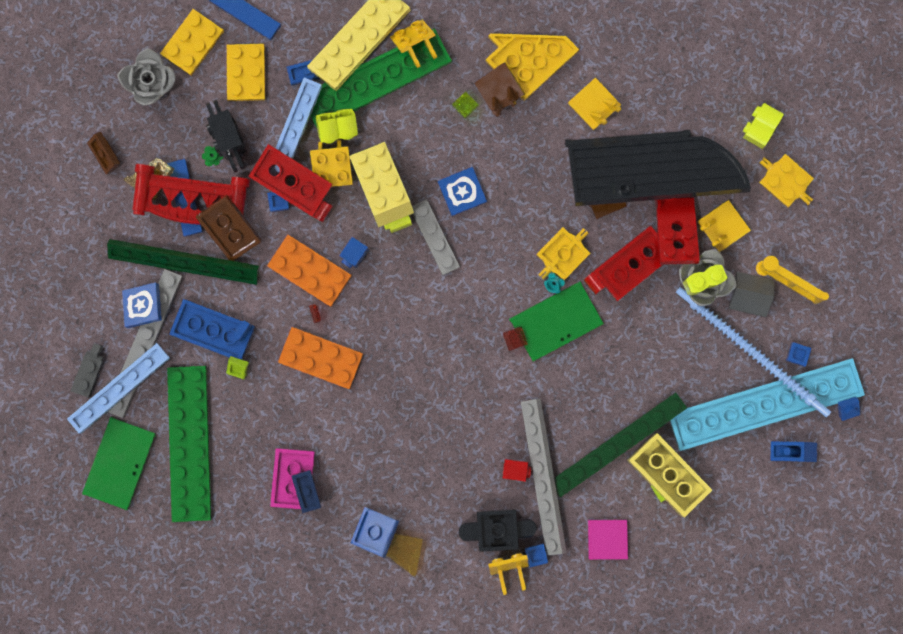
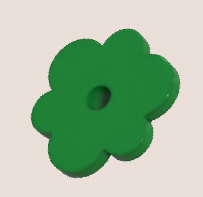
[202,146,224,166]

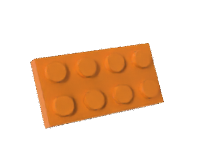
[267,235,352,307]
[278,327,363,390]

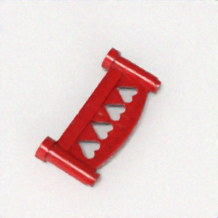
[132,164,250,225]

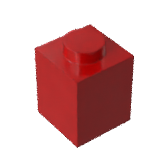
[502,459,531,482]

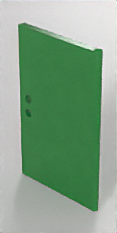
[509,281,604,362]
[82,417,156,510]

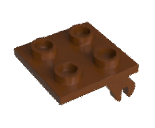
[474,62,525,117]

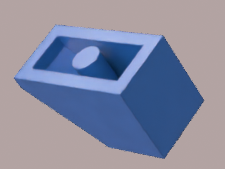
[770,441,817,462]

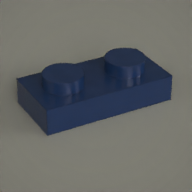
[291,470,322,514]

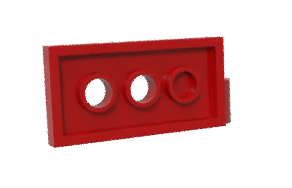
[248,144,333,222]
[655,197,700,265]
[584,226,662,301]

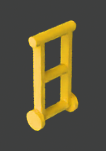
[756,256,829,304]

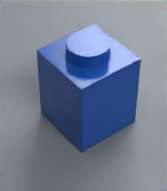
[339,237,369,268]

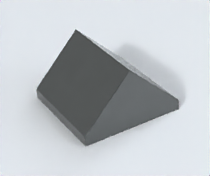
[728,272,774,317]

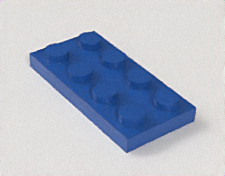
[169,299,255,360]

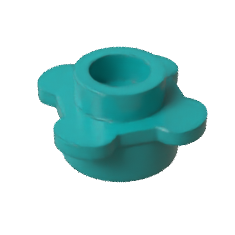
[544,272,565,294]

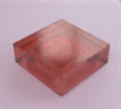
[503,327,528,351]

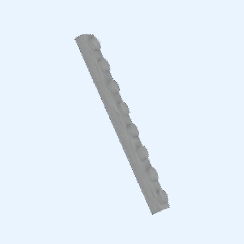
[108,269,183,418]
[521,399,567,556]

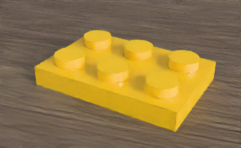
[160,9,224,76]
[227,44,265,101]

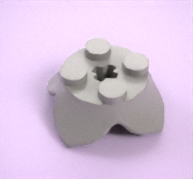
[117,48,176,106]
[679,249,737,306]

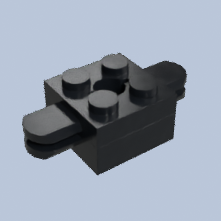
[206,99,247,173]
[458,509,536,552]

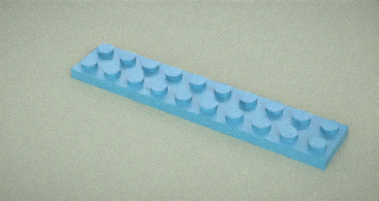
[670,358,865,451]

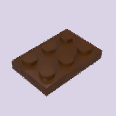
[196,195,262,261]

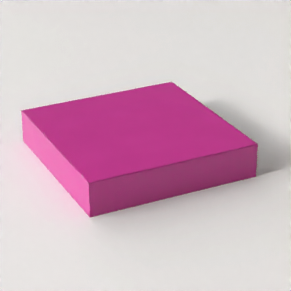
[588,520,628,560]

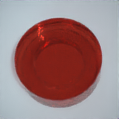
[308,304,321,324]

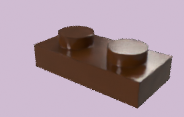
[87,132,120,174]

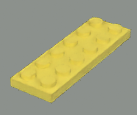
[307,0,411,91]

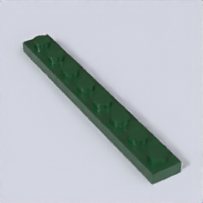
[107,239,259,285]
[554,392,687,498]

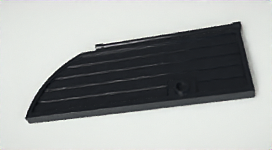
[565,130,751,206]

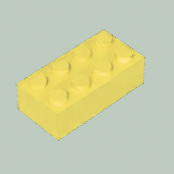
[349,142,414,227]
[627,433,712,517]

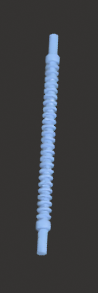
[676,287,831,417]

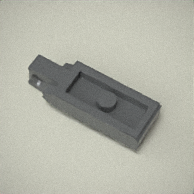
[71,343,104,398]

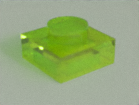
[452,91,479,119]

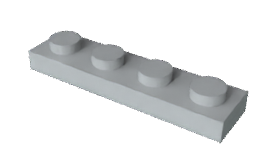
[412,199,460,275]

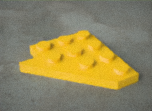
[485,33,579,101]

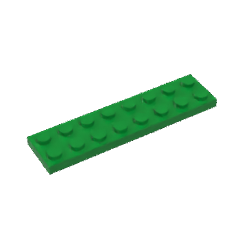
[311,28,452,128]
[167,366,211,522]

